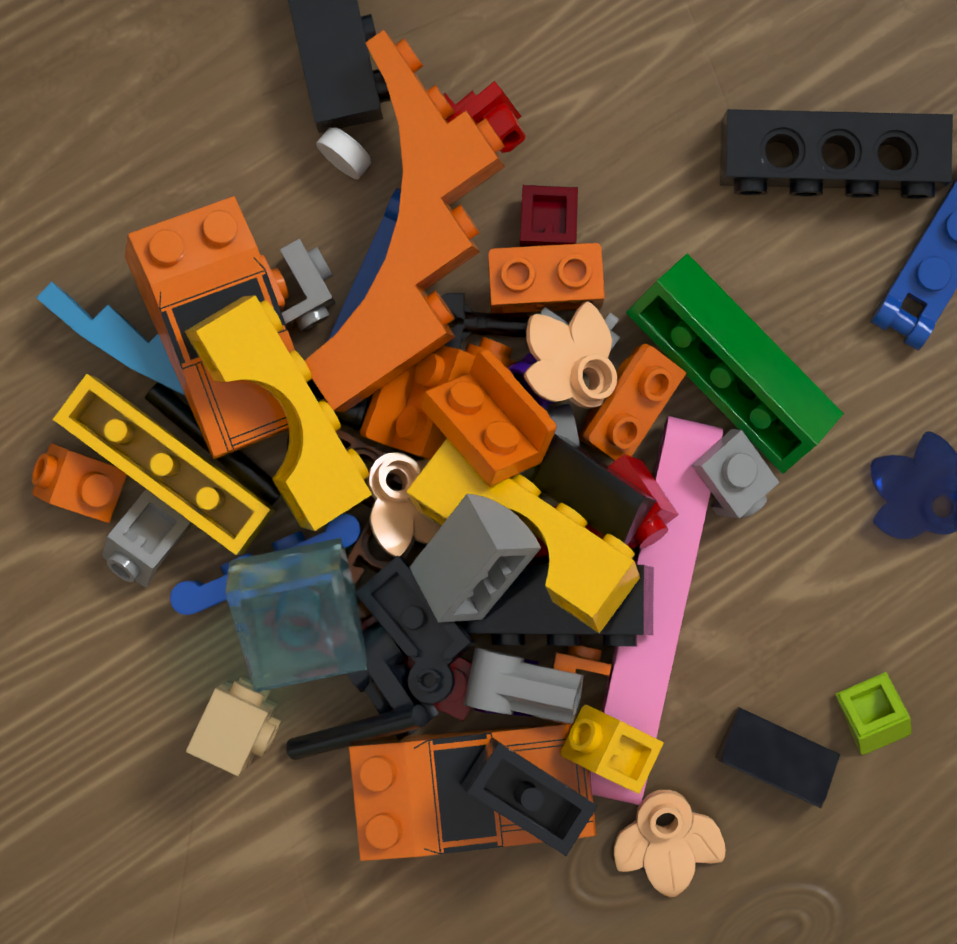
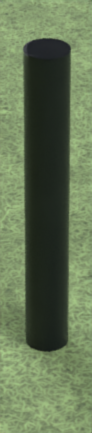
[145,382,282,506]
[286,704,427,760]

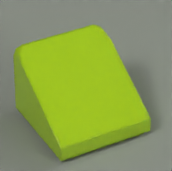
[835,672,912,755]

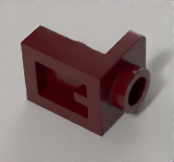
[520,185,578,247]

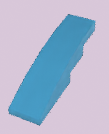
[36,281,185,395]

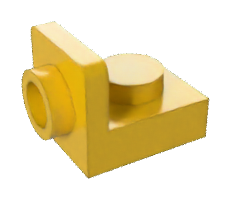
[561,705,664,795]

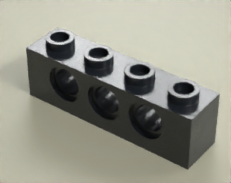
[720,109,953,199]

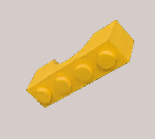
[185,295,372,531]
[406,438,640,634]

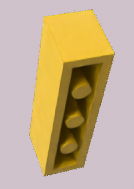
[53,374,276,555]

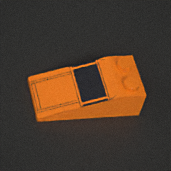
[125,196,295,460]
[349,722,597,861]

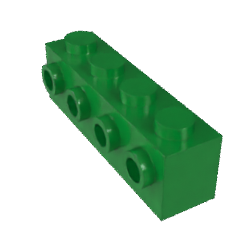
[625,253,844,474]

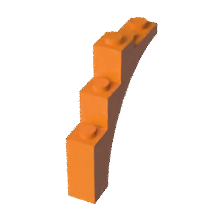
[305,30,505,413]

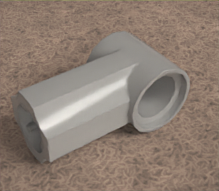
[463,648,583,724]

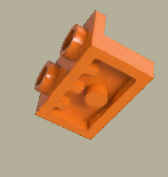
[488,243,605,314]
[578,344,687,461]
[360,346,476,460]
[420,349,557,487]

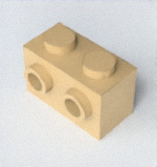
[186,677,281,776]

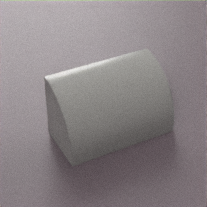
[409,494,541,623]

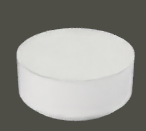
[316,127,371,180]

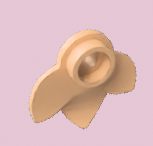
[524,301,617,408]
[367,452,441,557]
[614,790,726,897]

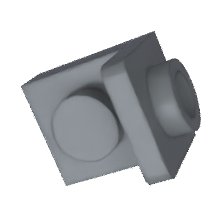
[102,489,192,587]

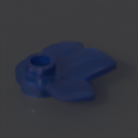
[870,431,957,539]

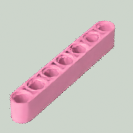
[590,416,723,805]

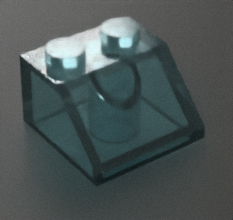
[225,537,367,692]

